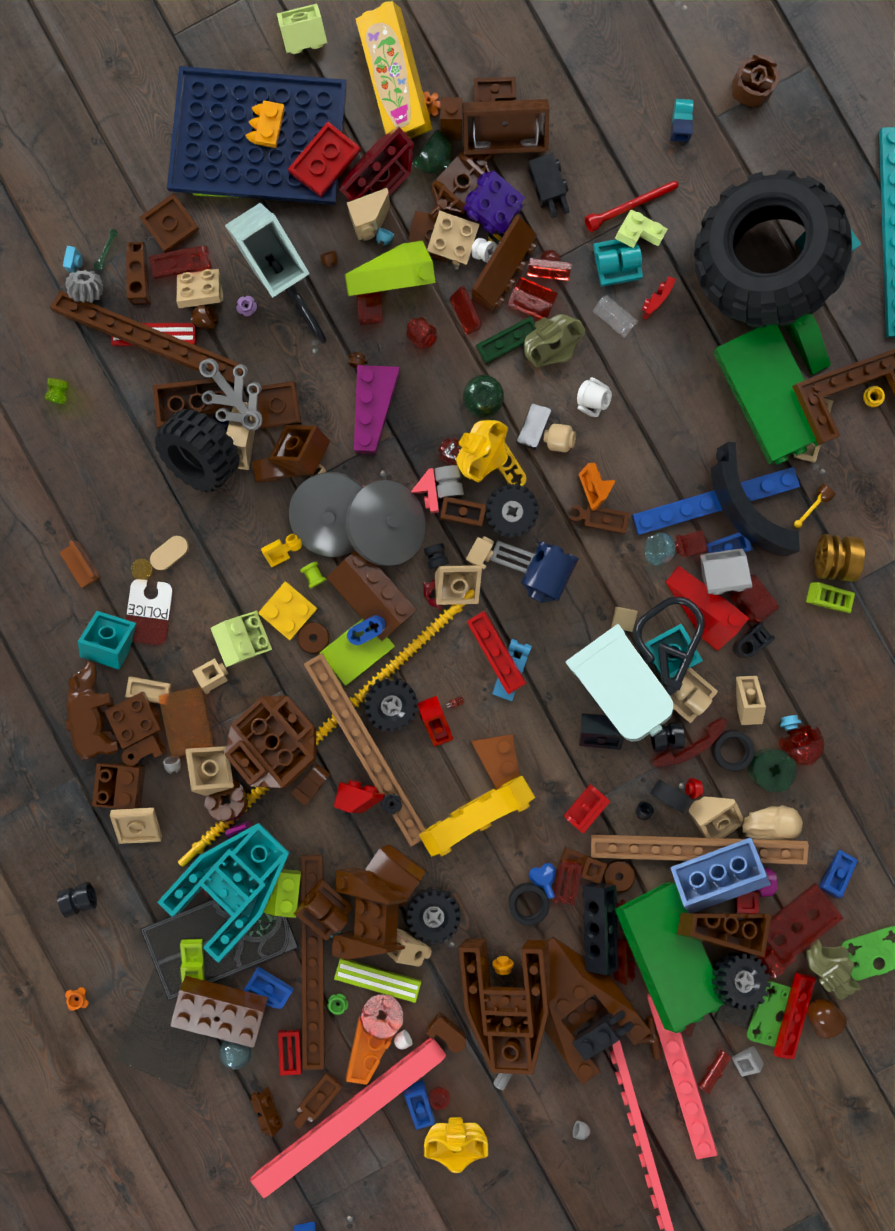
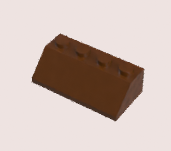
[471,215,538,312]
[326,550,417,642]

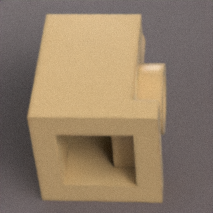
[465,536,494,570]
[192,658,229,695]

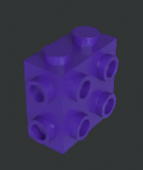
[463,170,525,235]

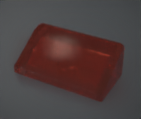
[450,286,481,335]

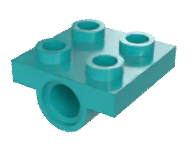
[593,239,643,287]

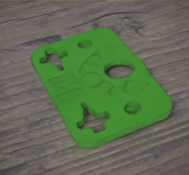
[841,926,895,981]
[747,981,791,1047]

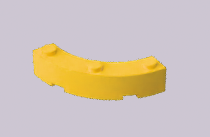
[419,776,535,857]

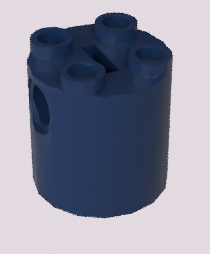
[521,541,579,603]

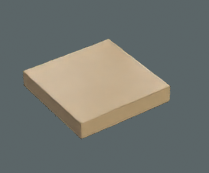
[110,808,162,844]

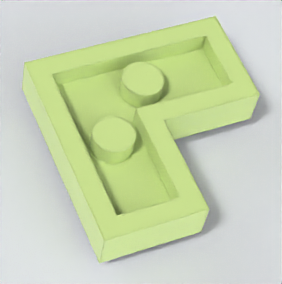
[615,210,668,248]

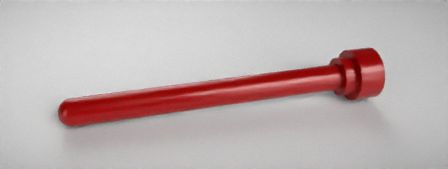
[584,181,678,232]

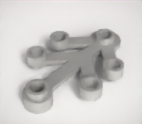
[199,358,263,430]

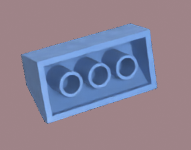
[670,837,771,913]

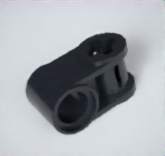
[733,621,776,658]

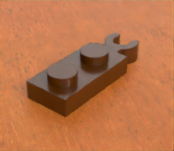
[570,505,630,534]

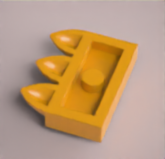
[246,100,285,148]

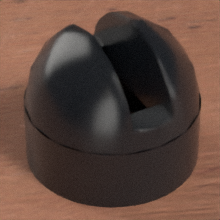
[636,802,654,821]

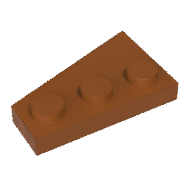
[471,734,520,789]

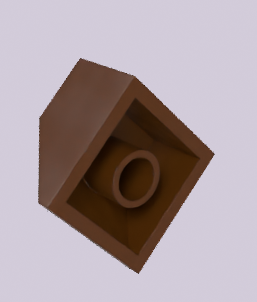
[268,425,330,476]

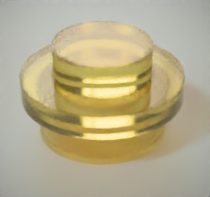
[131,559,153,580]

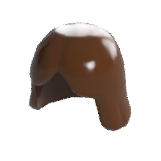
[807,998,847,1039]

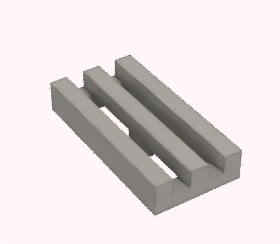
[490,540,534,573]

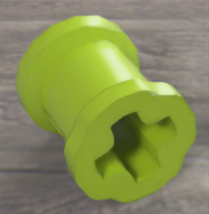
[300,561,326,589]

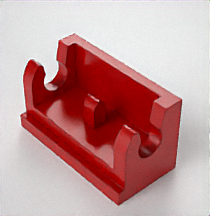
[563,784,610,833]

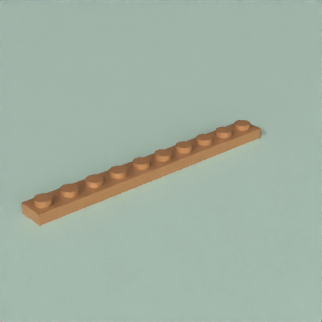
[304,653,426,846]
[591,835,809,864]

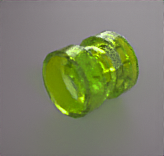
[44,378,69,404]

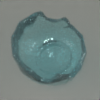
[645,533,675,565]
[219,1041,252,1070]

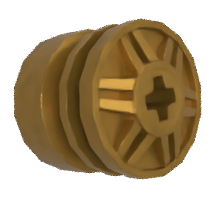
[814,534,865,582]

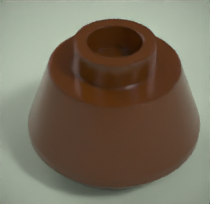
[191,304,218,330]

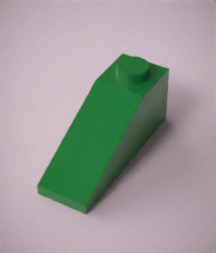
[784,313,831,375]

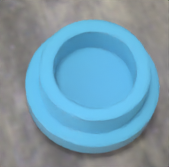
[779,715,801,731]

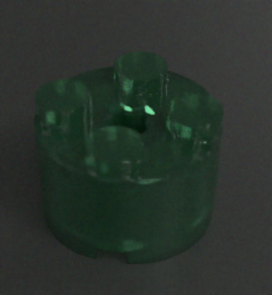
[748,747,797,792]

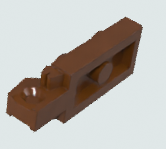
[293,1071,343,1129]

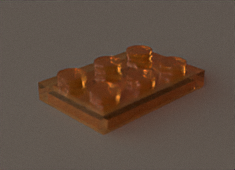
[158,686,214,758]

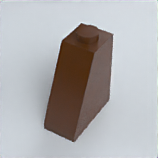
[441,97,462,140]

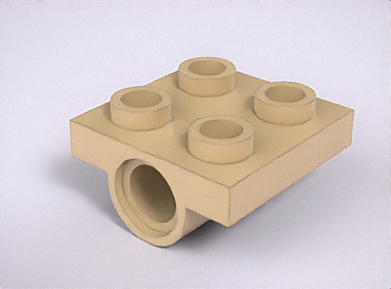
[176,269,223,308]
[664,668,718,723]

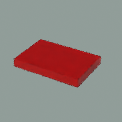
[287,122,361,198]

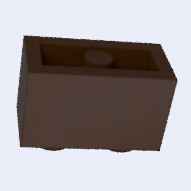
[440,497,486,528]

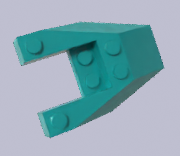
[157,823,290,963]

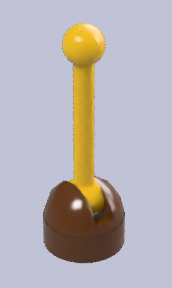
[794,484,836,528]

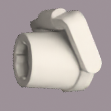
[577,377,612,417]

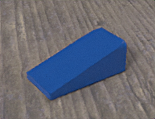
[705,532,753,553]
[818,850,858,898]
[404,1080,436,1130]

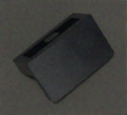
[579,713,624,750]

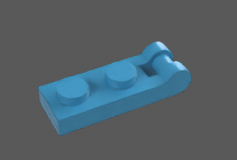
[492,639,532,701]

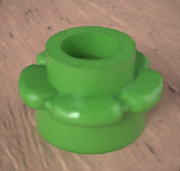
[327,994,348,1015]

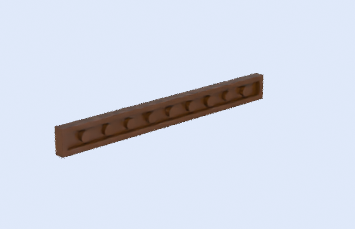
[50,290,243,386]
[301,855,325,1070]

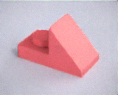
[411,468,439,513]

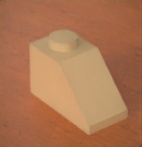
[736,676,766,725]

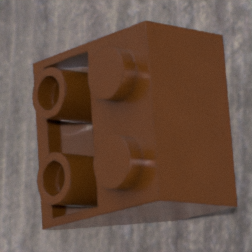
[92,763,145,809]

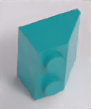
[78,611,136,669]
[644,623,703,678]

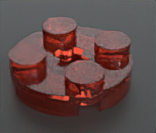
[360,994,403,1040]

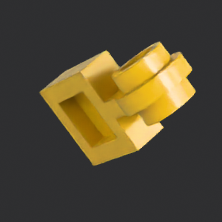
[261,533,302,567]

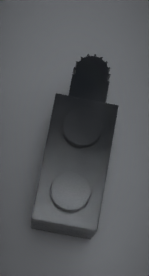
[528,153,570,219]

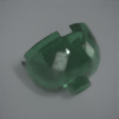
[412,129,452,174]
[463,375,504,418]

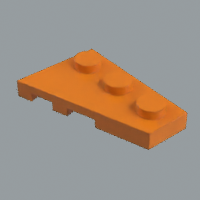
[346,1016,401,1085]

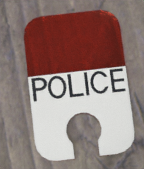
[126,579,173,645]

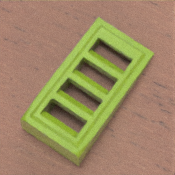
[806,582,855,613]

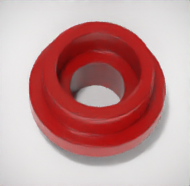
[685,778,703,799]

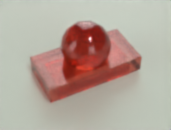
[527,250,572,280]

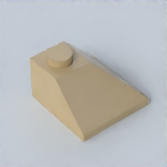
[688,796,744,838]

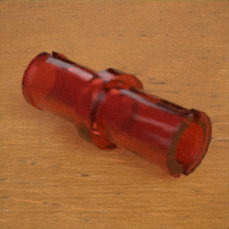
[698,1049,732,1094]

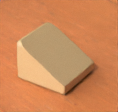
[611,607,638,632]

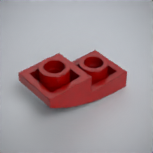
[641,276,676,319]

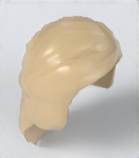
[742,805,803,841]

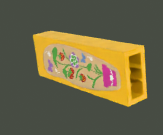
[356,1,433,139]

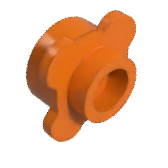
[65,987,89,1011]

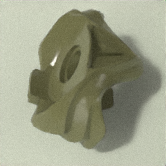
[524,314,585,367]
[806,939,861,1000]

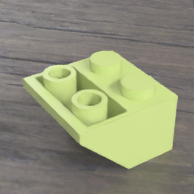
[211,611,272,667]

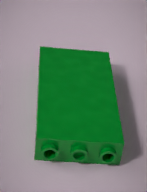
[713,324,821,465]
[614,882,724,1033]

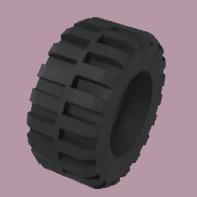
[155,409,240,492]

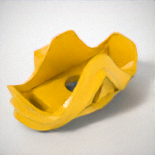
[456,420,508,482]
[424,1117,488,1173]

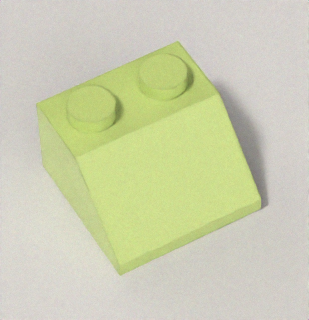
[277,4,327,54]

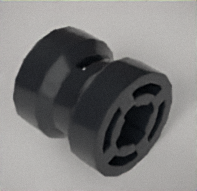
[424,543,449,569]

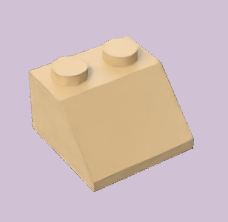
[347,188,390,241]

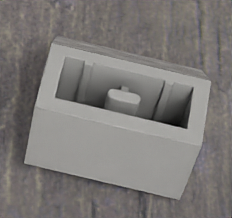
[700,548,752,595]

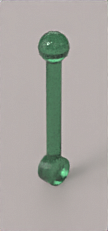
[94,229,118,270]

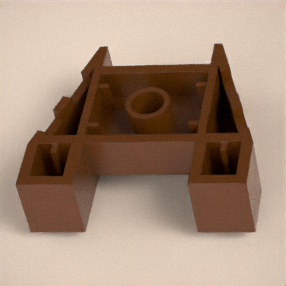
[332,867,408,960]

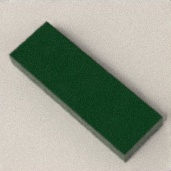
[476,316,536,365]

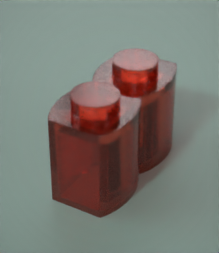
[731,574,780,623]

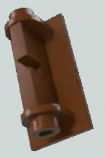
[250,1087,283,1137]

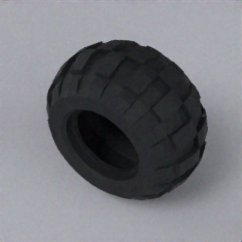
[694,170,852,328]

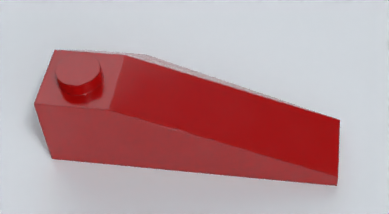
[665,566,749,651]

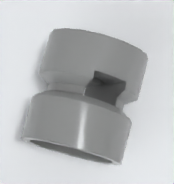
[433,465,464,499]

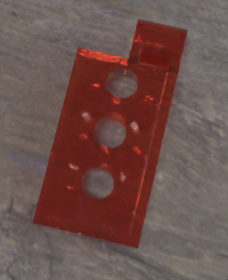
[757,883,843,979]

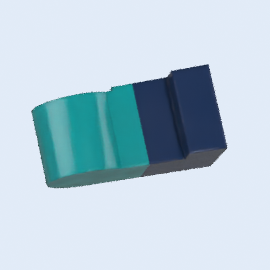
[670,99,693,142]

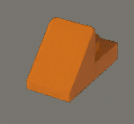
[578,463,615,510]

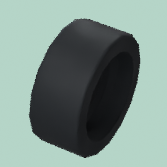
[711,730,755,771]
[651,779,694,815]
[508,882,549,926]

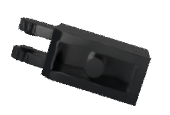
[572,1010,634,1061]

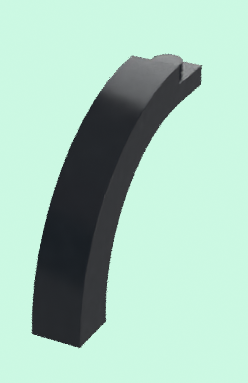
[710,442,800,556]

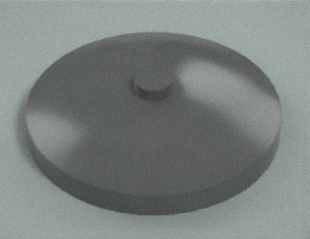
[289,472,363,557]
[346,480,426,566]

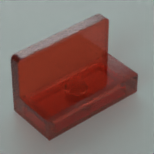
[508,277,558,320]

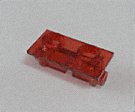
[613,938,635,985]

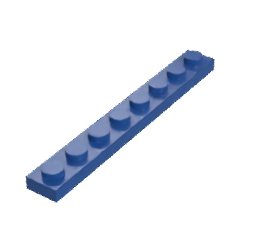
[632,467,800,535]

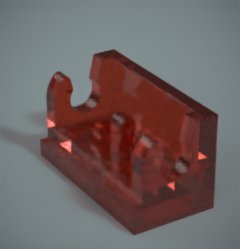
[357,291,383,325]

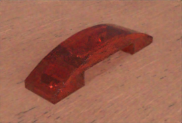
[649,717,727,766]

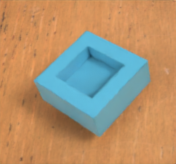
[63,246,83,273]

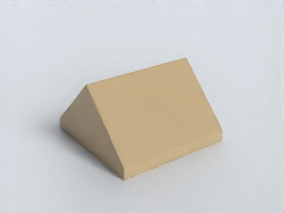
[435,566,482,605]
[185,746,234,796]

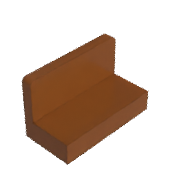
[59,540,101,588]

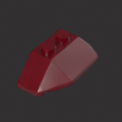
[339,126,414,201]

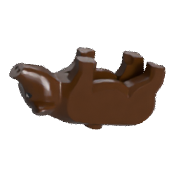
[66,660,119,760]

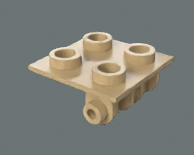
[427,211,480,266]

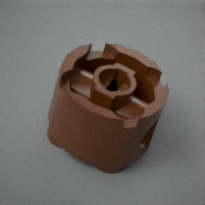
[732,54,780,108]

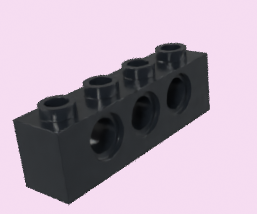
[582,882,619,975]

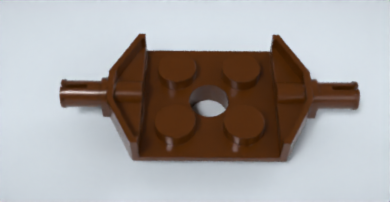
[428,152,495,221]

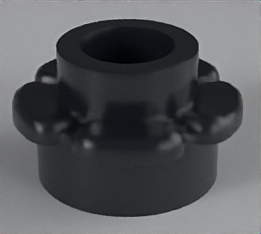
[381,794,402,815]

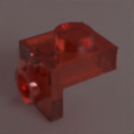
[674,530,709,558]

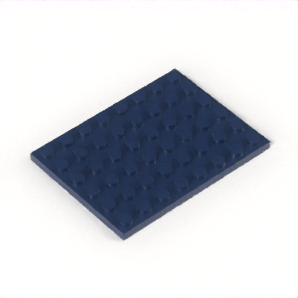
[167,66,347,205]

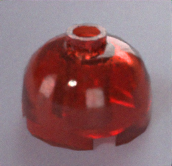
[779,725,825,765]

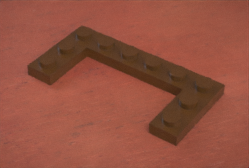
[792,349,895,445]

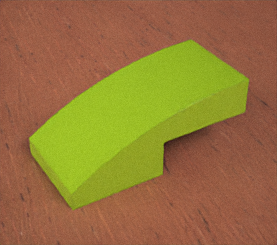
[180,939,204,982]

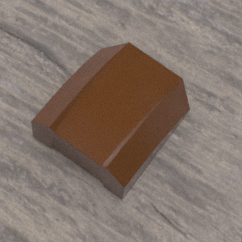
[365,844,426,907]

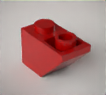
[334,779,385,813]

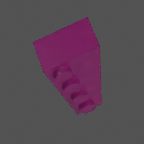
[354,365,401,455]

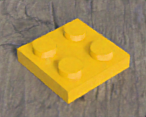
[258,581,318,640]

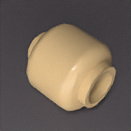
[544,424,576,452]

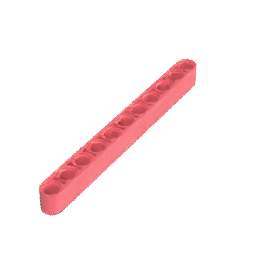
[250,1038,446,1198]

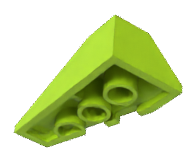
[344,241,436,296]

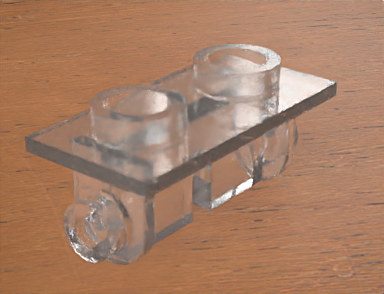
[593,295,638,338]

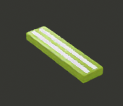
[334,958,421,1003]

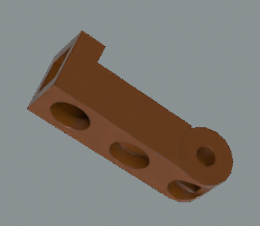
[126,242,151,305]

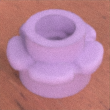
[236,296,257,316]

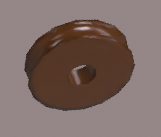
[297,622,329,654]
[603,860,635,893]

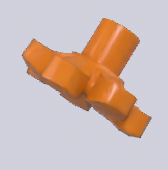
[423,91,441,118]

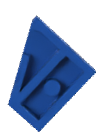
[243,966,294,1009]

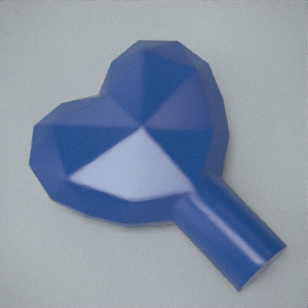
[529,863,556,900]

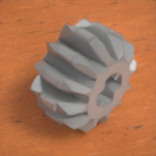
[66,269,103,303]

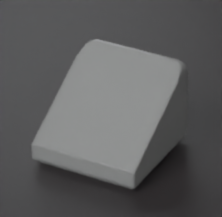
[732,1046,764,1077]

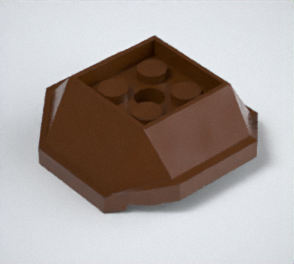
[224,695,316,789]

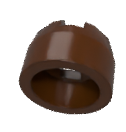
[320,250,338,268]

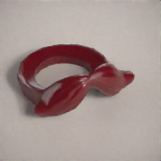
[423,579,443,610]

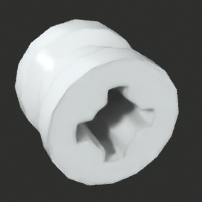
[471,238,497,263]

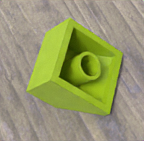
[263,869,301,918]

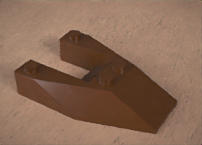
[520,937,651,1085]
[459,939,550,1075]

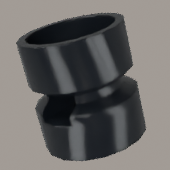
[650,721,685,752]
[57,882,97,918]

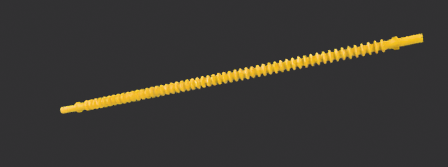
[178,588,474,867]

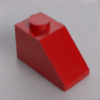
[417,696,454,747]

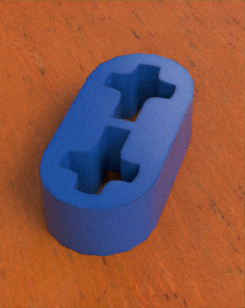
[347,615,386,645]

